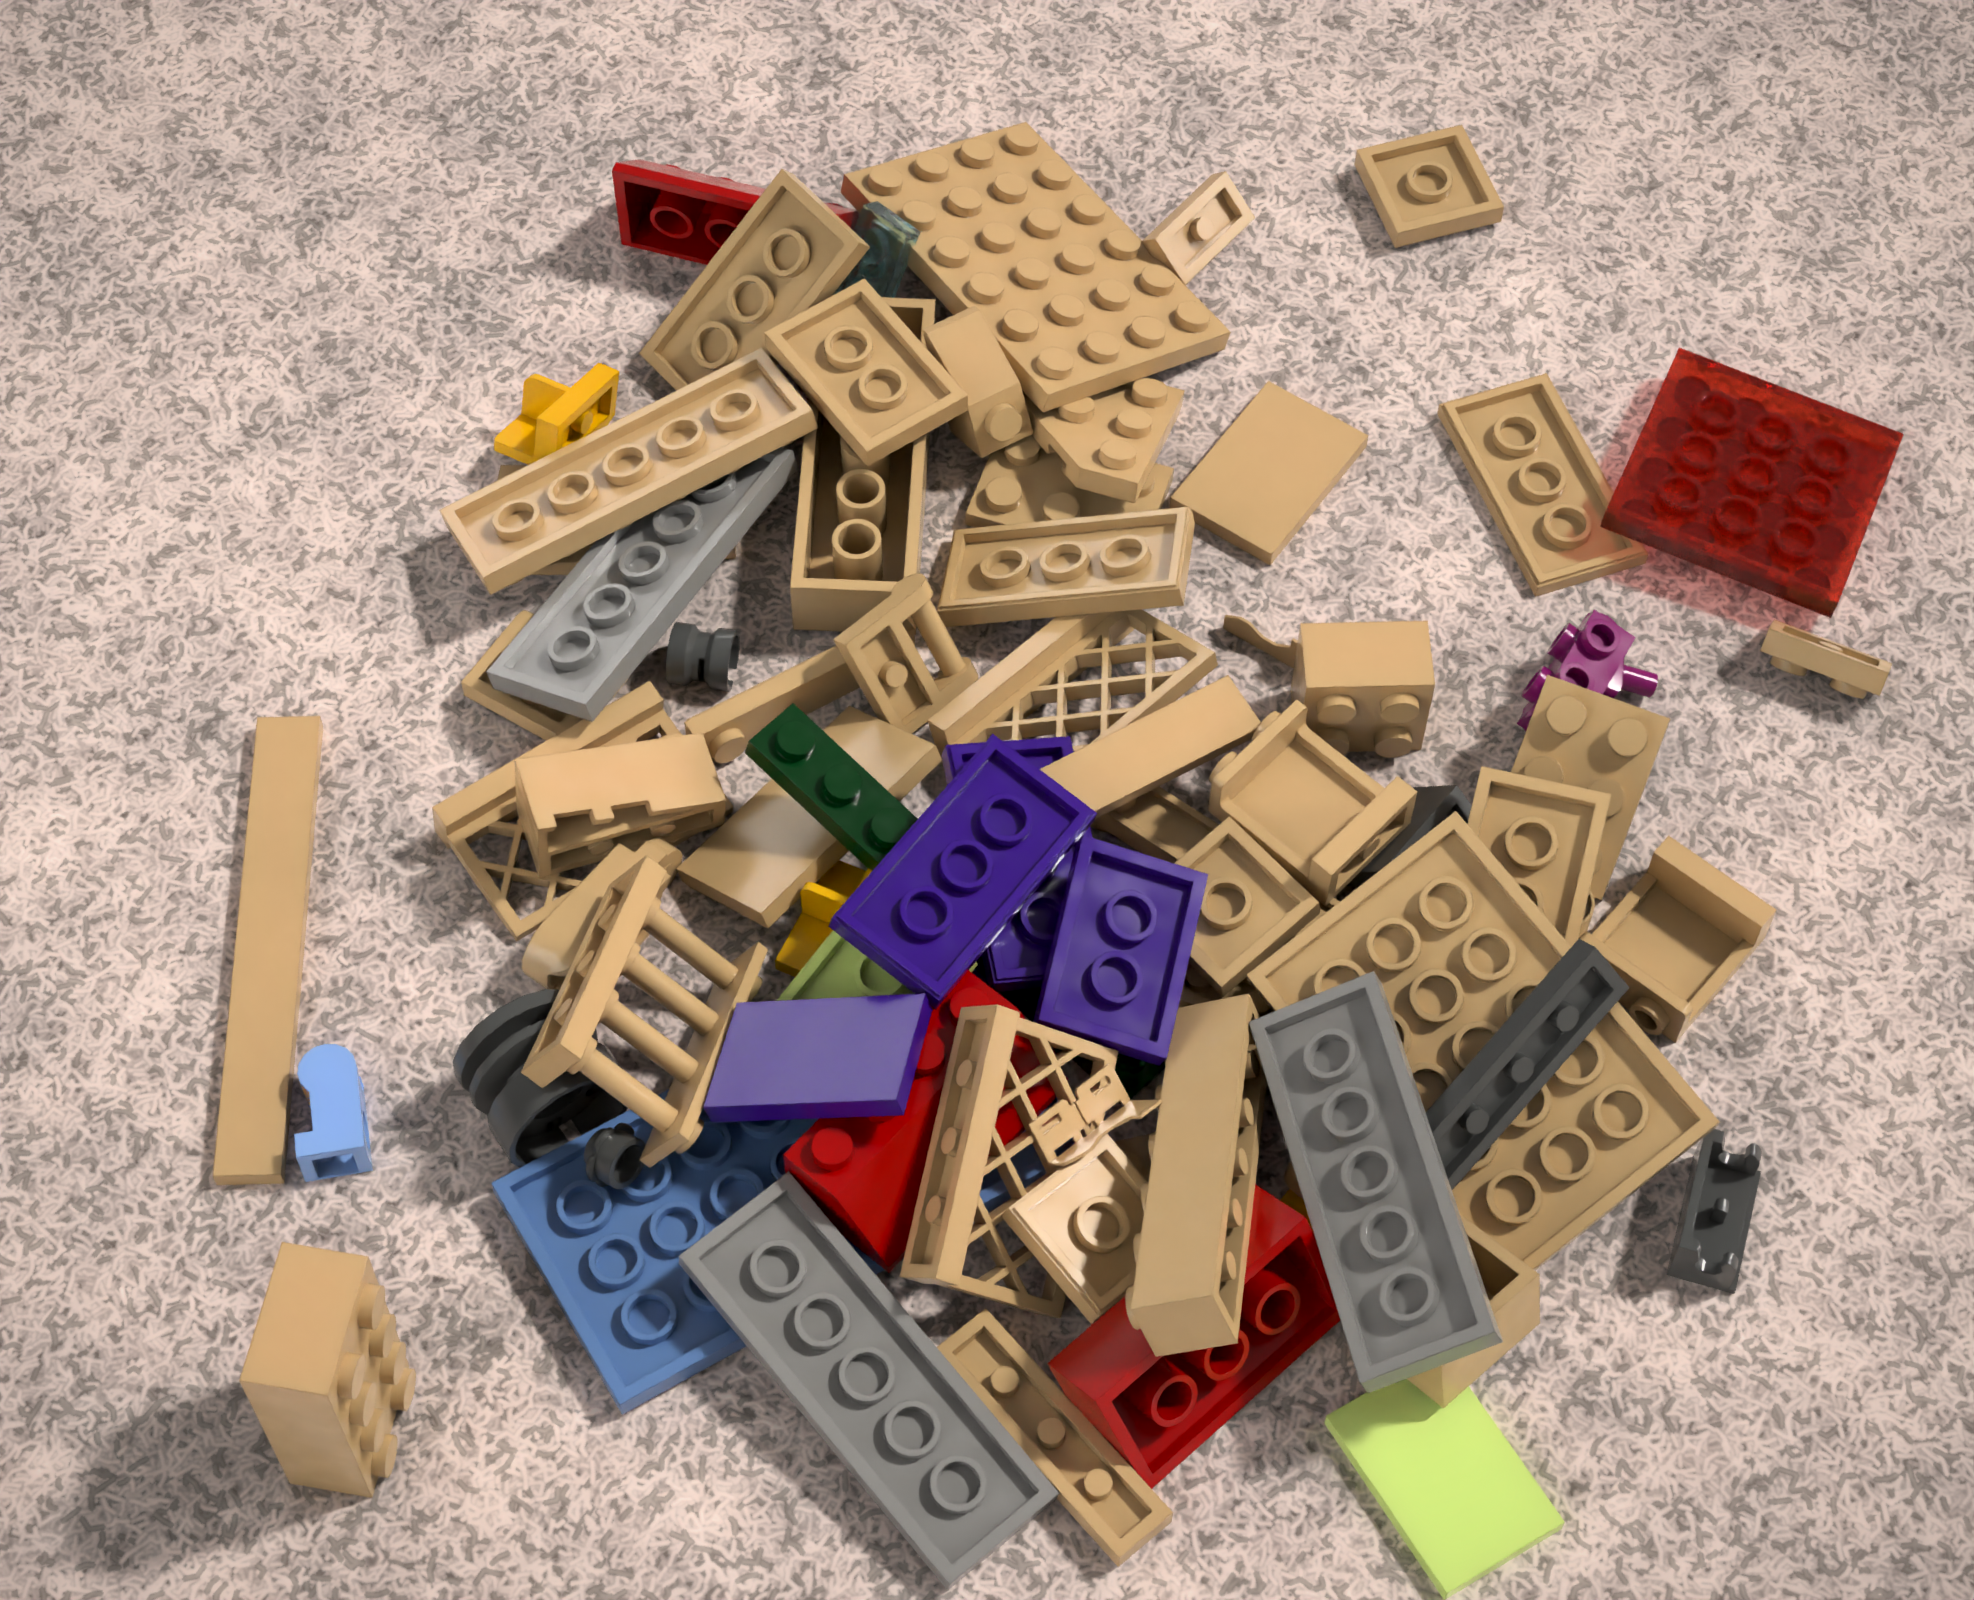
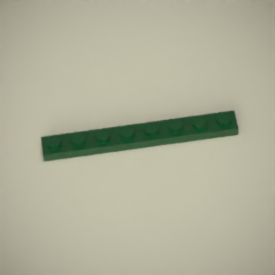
[745,703,1165,1106]

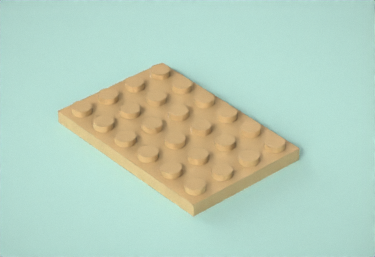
[841,122,1231,412]
[1246,811,1720,1271]

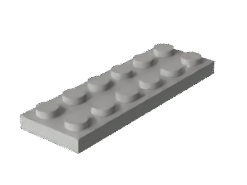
[486,447,798,722]
[1249,971,1503,1393]
[679,1171,1059,1590]

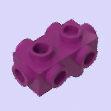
[1517,609,1658,731]

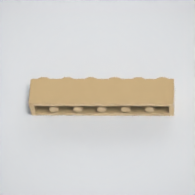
[1125,993,1267,1357]

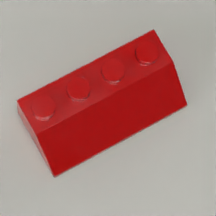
[612,159,859,295]
[783,970,1068,1273]
[1047,1184,1340,1489]

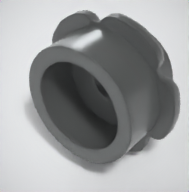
[584,1123,646,1189]

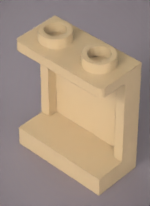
[1208,700,1418,906]
[1579,836,1776,1043]

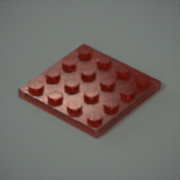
[1600,347,1904,618]

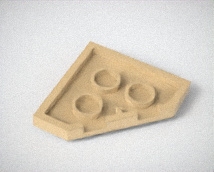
[1022,378,1185,503]

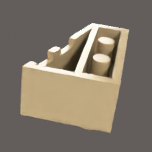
[514,733,726,878]

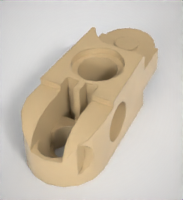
[522,837,683,990]

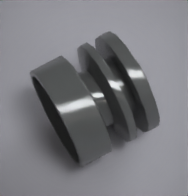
[453,989,628,1168]

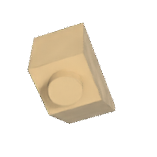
[922,305,1034,458]

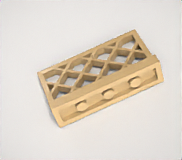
[927,609,1218,759]
[432,681,733,941]
[899,1004,1119,1318]

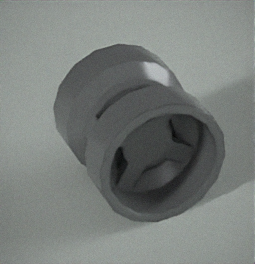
[666,622,740,692]

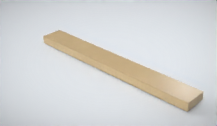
[213,716,323,1185]

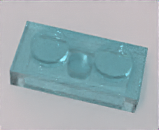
[833,201,920,298]

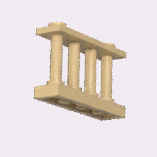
[521,855,768,1168]

